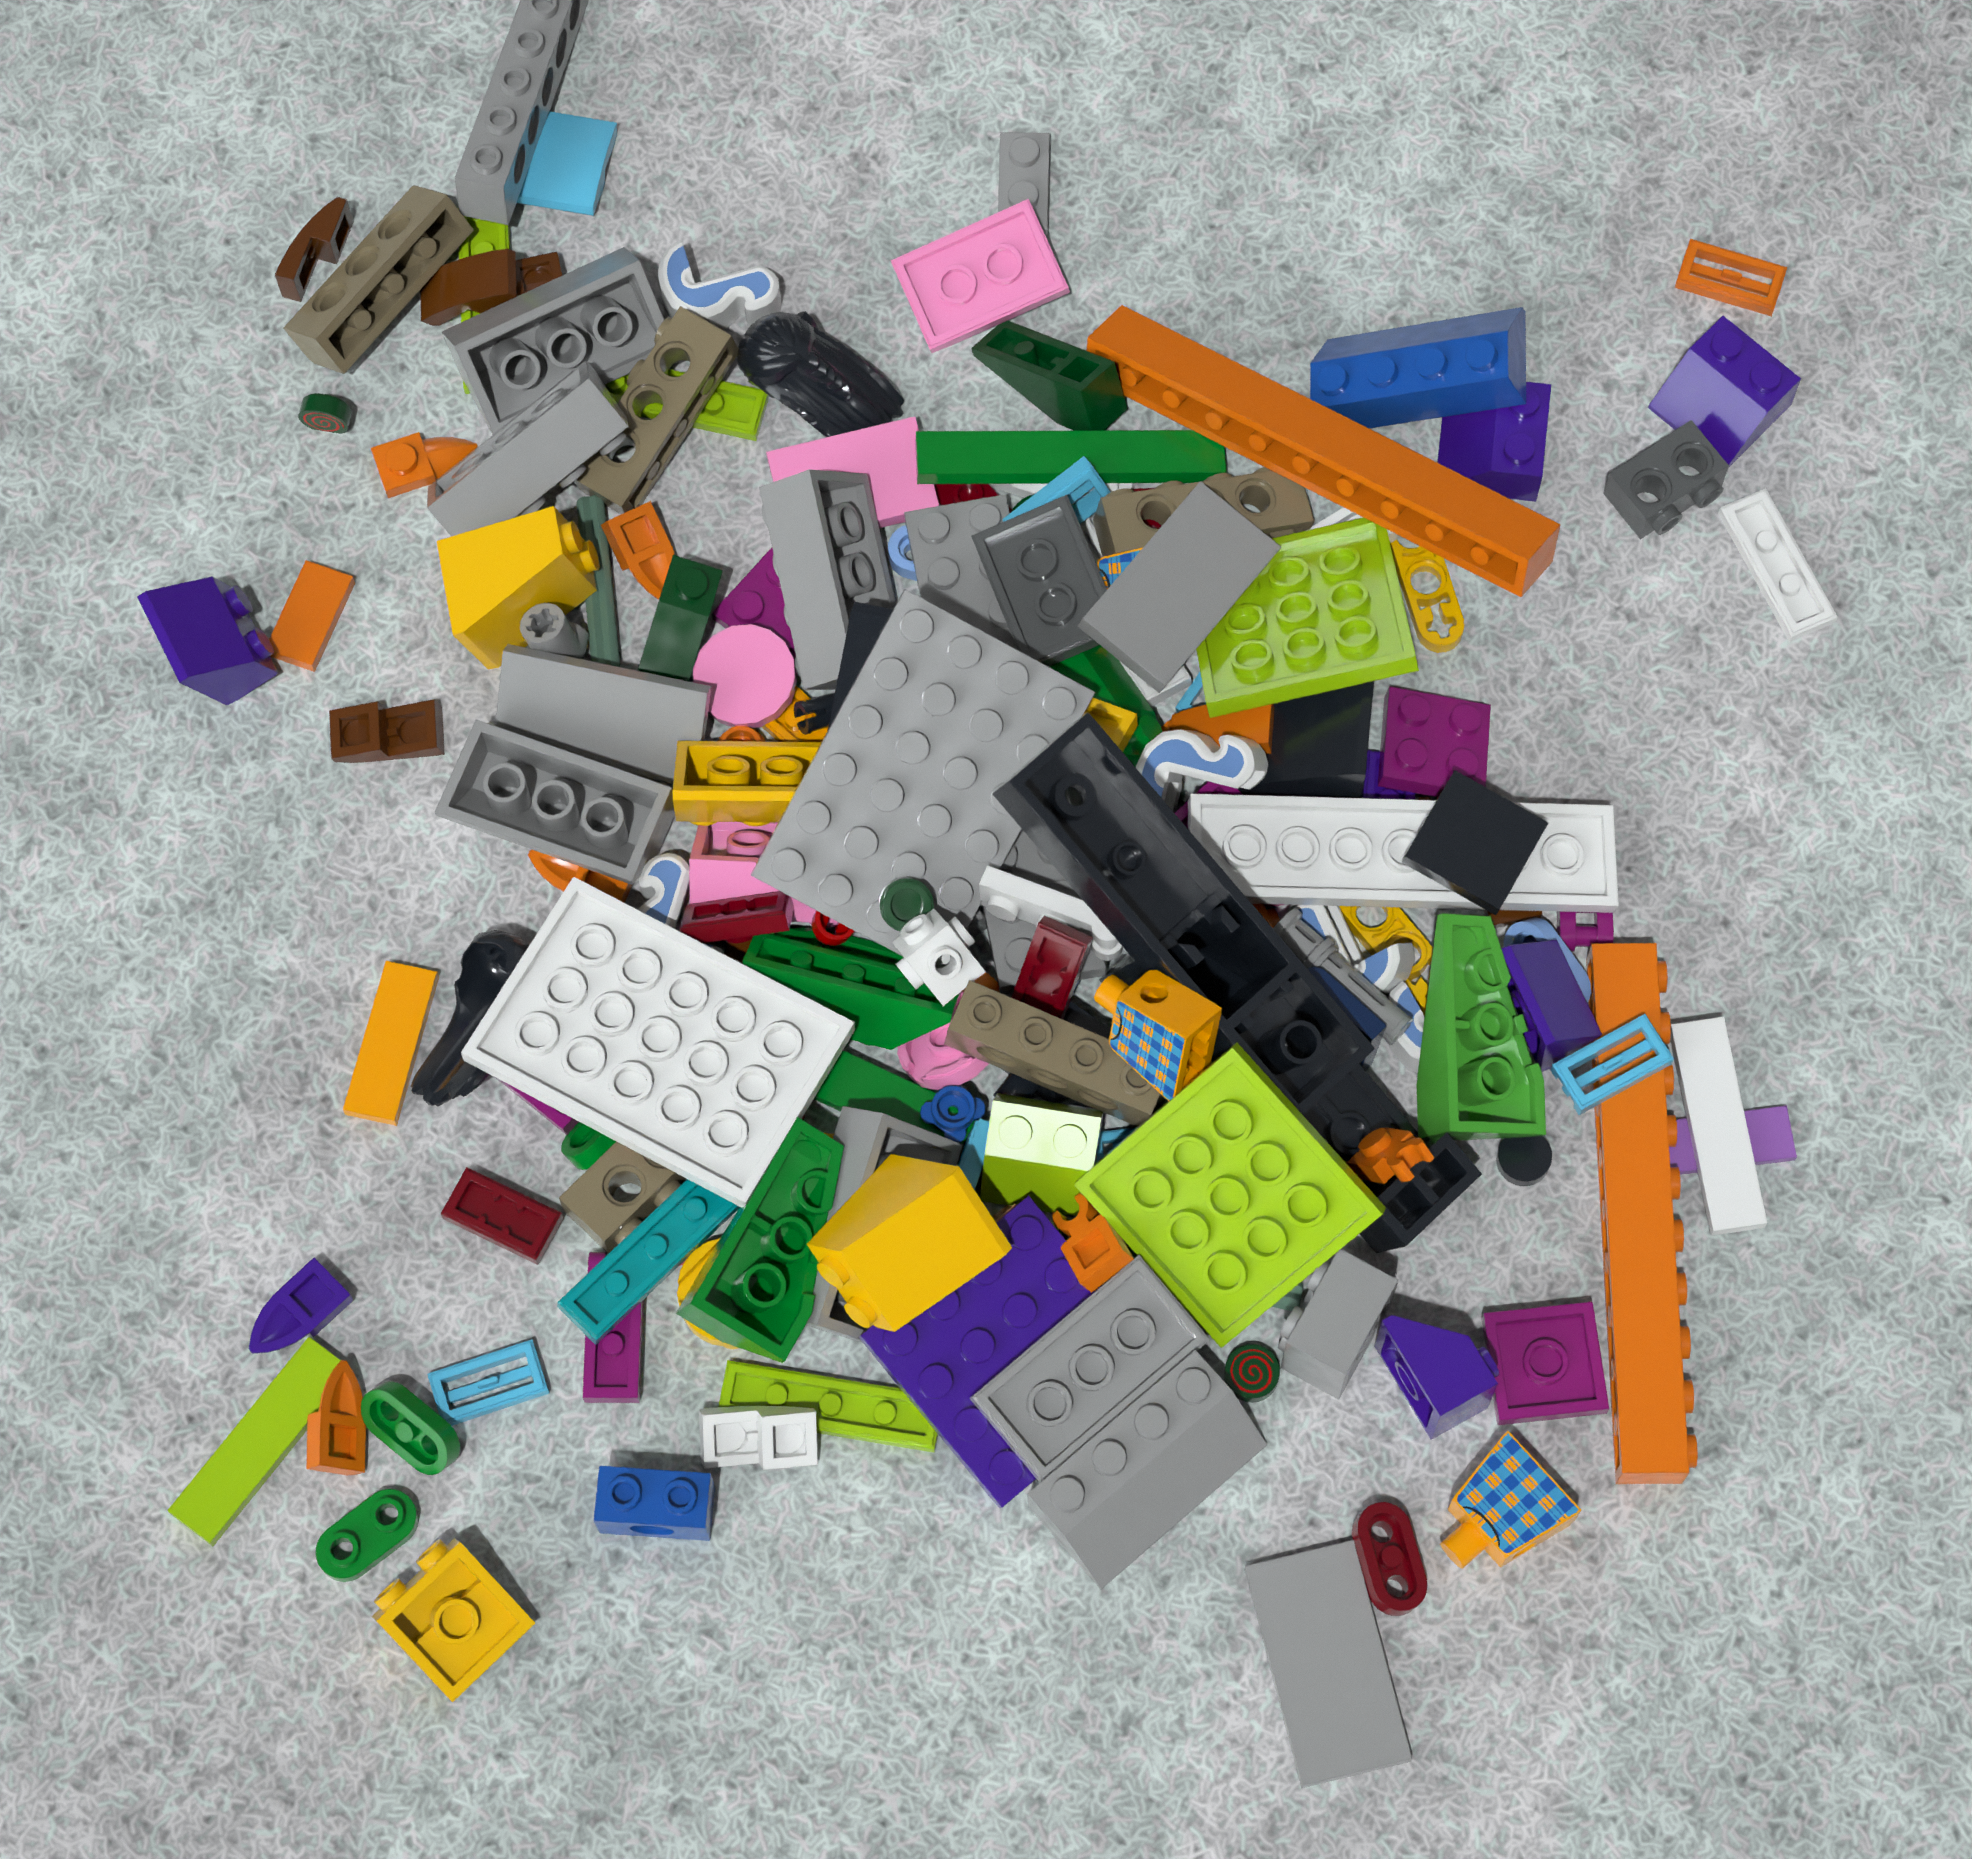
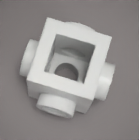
[892,909,986,1006]

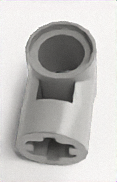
[520,603,589,659]

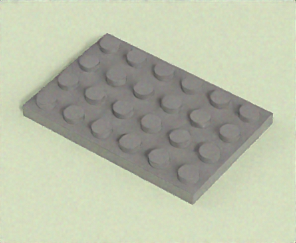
[751,589,1095,956]

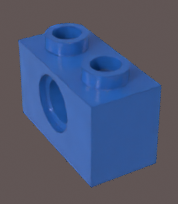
[594,1466,715,1541]

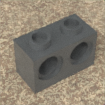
[1603,420,1729,540]

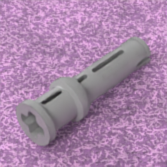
[1273,908,1413,1045]

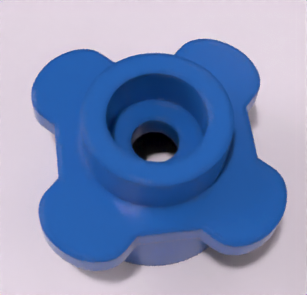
[920,1085,985,1143]

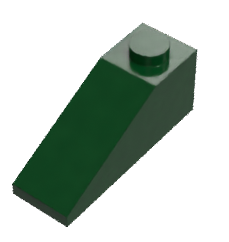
[971,321,1128,431]
[637,555,723,682]

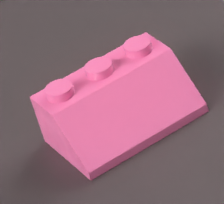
[689,822,837,928]

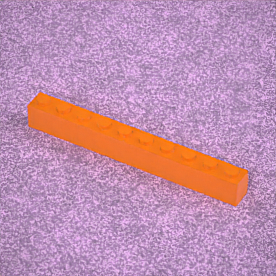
[1086,305,1561,597]
[1586,943,1698,1484]

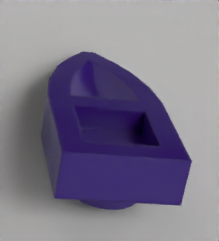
[249,1257,354,1354]

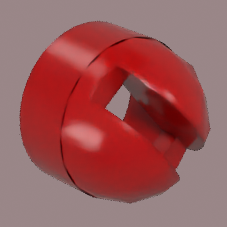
[812,911,854,946]

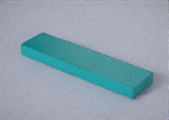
[557,1179,740,1345]

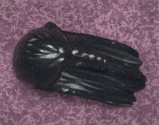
[737,311,904,437]
[410,930,529,1107]

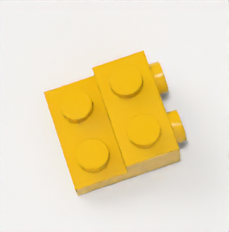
[371,1538,535,1702]

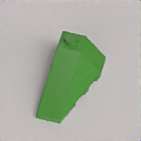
[1416,913,1546,1140]

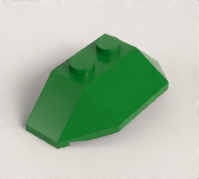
[742,928,962,1050]

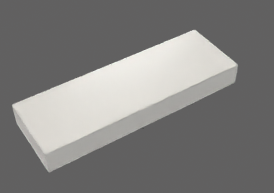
[1718,488,1838,642]

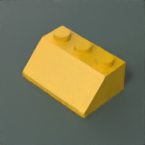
[673,741,821,826]

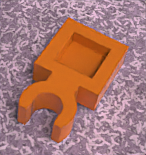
[1346,1127,1435,1184]
[1052,1193,1134,1293]

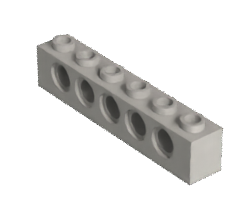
[455,0,589,225]

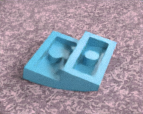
[516,111,617,216]

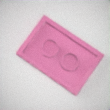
[891,199,1070,353]
[766,416,939,528]

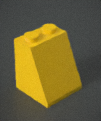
[437,506,600,670]
[807,1154,1012,1332]

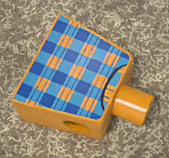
[1094,970,1222,1101]
[1440,1431,1581,1569]

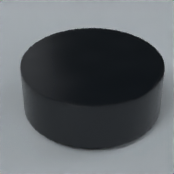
[1496,1136,1552,1186]

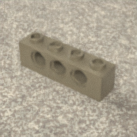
[283,185,474,374]
[574,306,739,514]
[1093,467,1314,557]
[944,980,1160,1127]
[559,1141,686,1254]

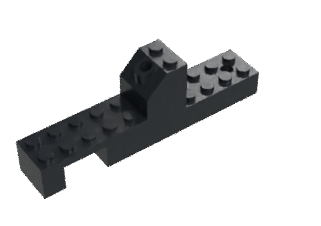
[992,712,1482,1253]

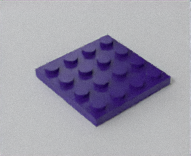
[858,1196,1102,1508]

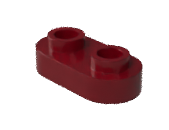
[1352,1502,1427,1616]

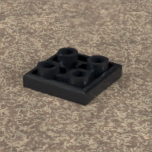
[1402,770,1549,915]

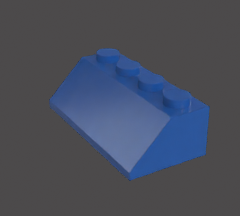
[1310,307,1526,429]

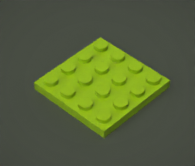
[1196,517,1419,718]
[1074,1042,1386,1348]

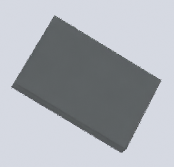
[971,495,1107,667]

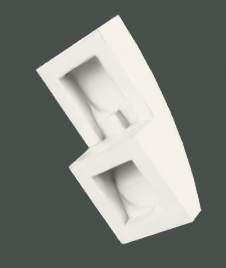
[699,1406,818,1470]

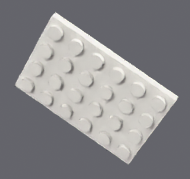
[461,877,855,1208]

